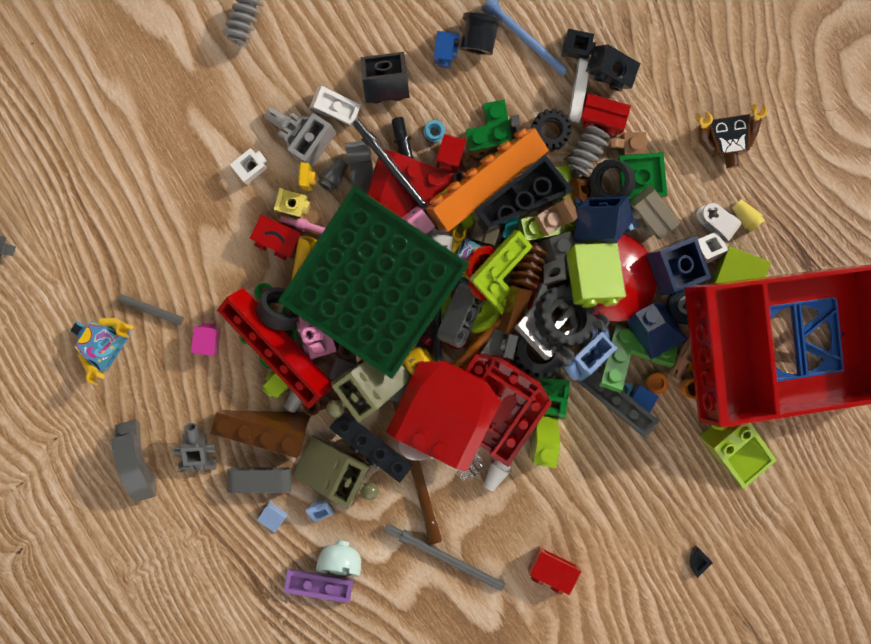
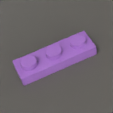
[284,569,354,603]

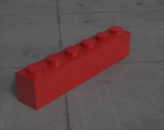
[217,288,333,408]

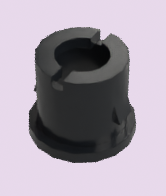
[460,12,502,56]

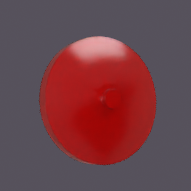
[593,234,657,322]

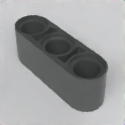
[438,281,484,348]
[227,467,291,493]

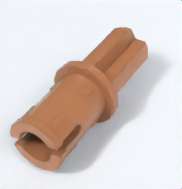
[667,337,692,381]

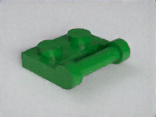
[533,376,570,420]

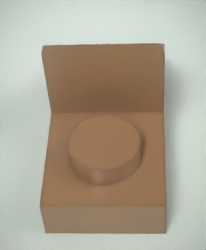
[533,195,578,237]

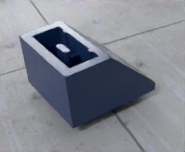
[574,196,634,244]

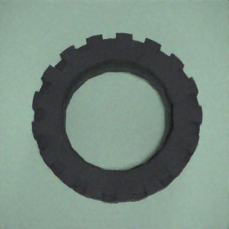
[534,285,596,348]

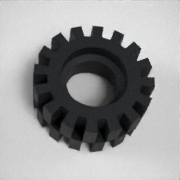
[531,109,572,152]

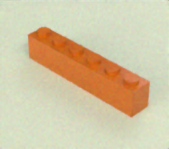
[425,128,549,232]

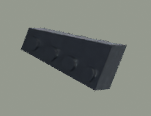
[471,154,574,233]

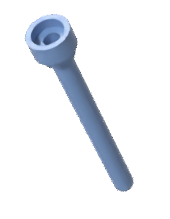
[481,0,567,75]

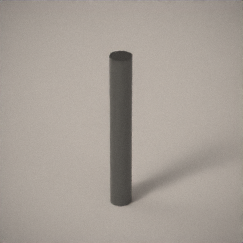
[118,294,184,325]

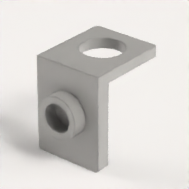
[544,257,570,286]

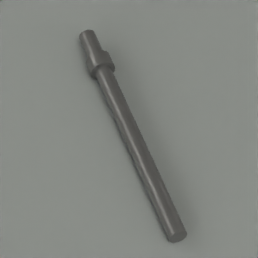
[384,523,505,591]

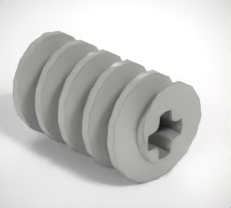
[222,0,263,48]
[567,126,610,177]

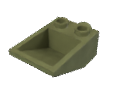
[326,359,411,423]
[293,435,379,508]

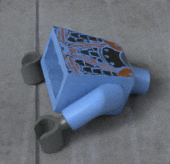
[555,313,617,381]

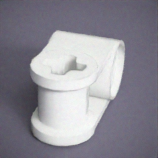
[696,203,742,242]

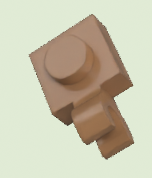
[607,132,647,156]

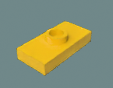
[298,163,316,192]

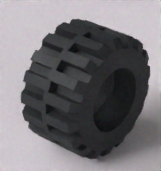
[513,328,564,378]

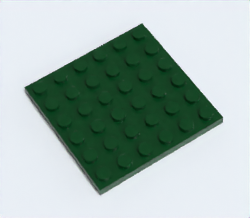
[278,185,470,379]

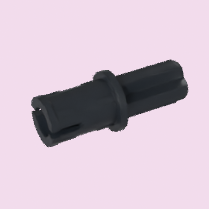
[391,117,414,159]

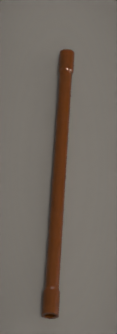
[392,400,442,544]

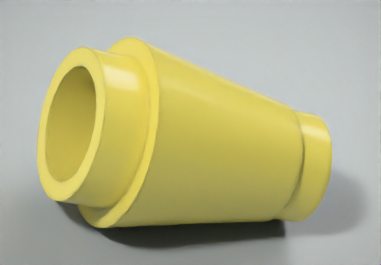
[732,199,765,232]

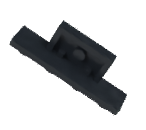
[329,411,413,483]

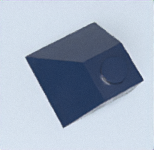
[627,303,688,360]

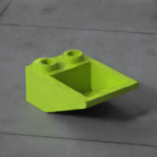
[699,423,777,489]

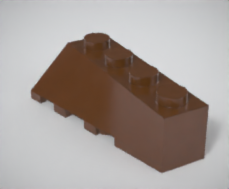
[210,410,311,458]

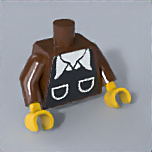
[695,104,768,169]

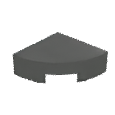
[509,114,521,139]

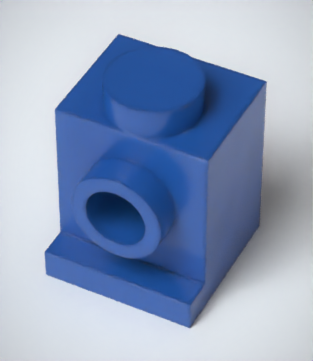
[434,31,460,68]

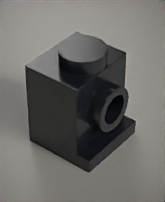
[561,28,596,59]

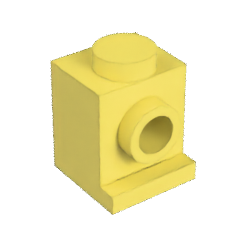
[274,188,310,218]

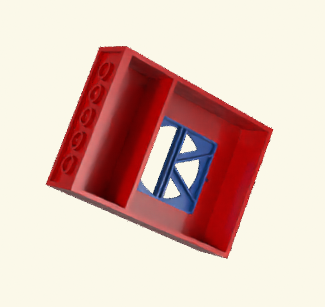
[684,264,871,428]

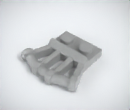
[514,283,578,360]

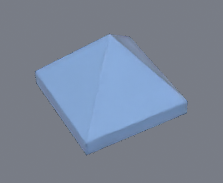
[306,500,334,522]

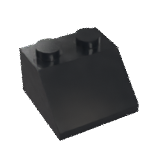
[360,52,410,104]

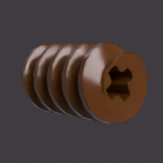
[508,241,548,290]

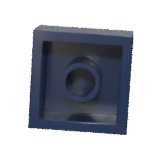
[646,236,711,295]

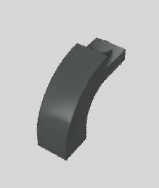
[111,419,156,502]

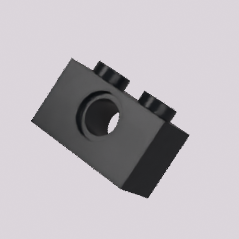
[586,44,641,92]

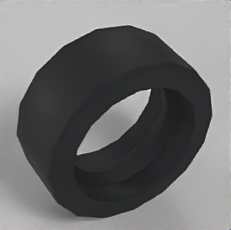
[590,159,636,197]
[256,287,299,331]

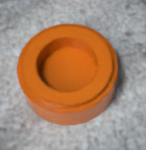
[645,372,668,394]

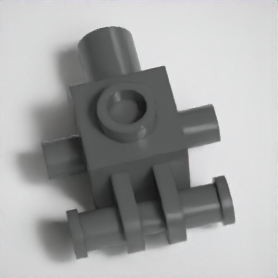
[174,423,217,473]

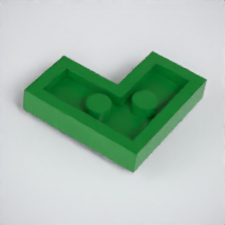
[465,99,513,152]

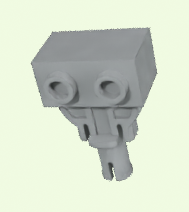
[264,107,336,168]

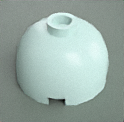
[316,541,361,577]

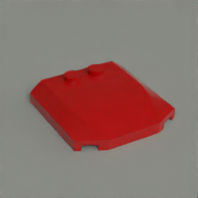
[366,149,454,229]
[465,353,552,467]
[386,360,501,472]

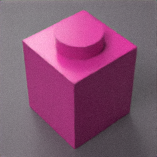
[191,322,221,356]

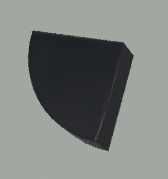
[689,546,713,578]

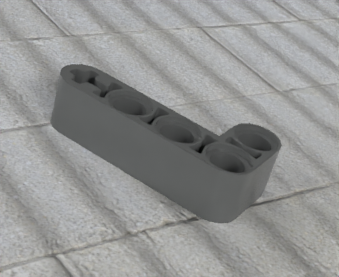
[345,141,374,193]

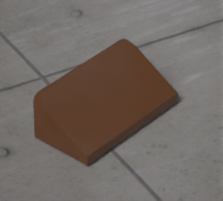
[498,286,532,335]

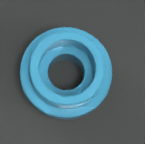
[423,120,446,143]

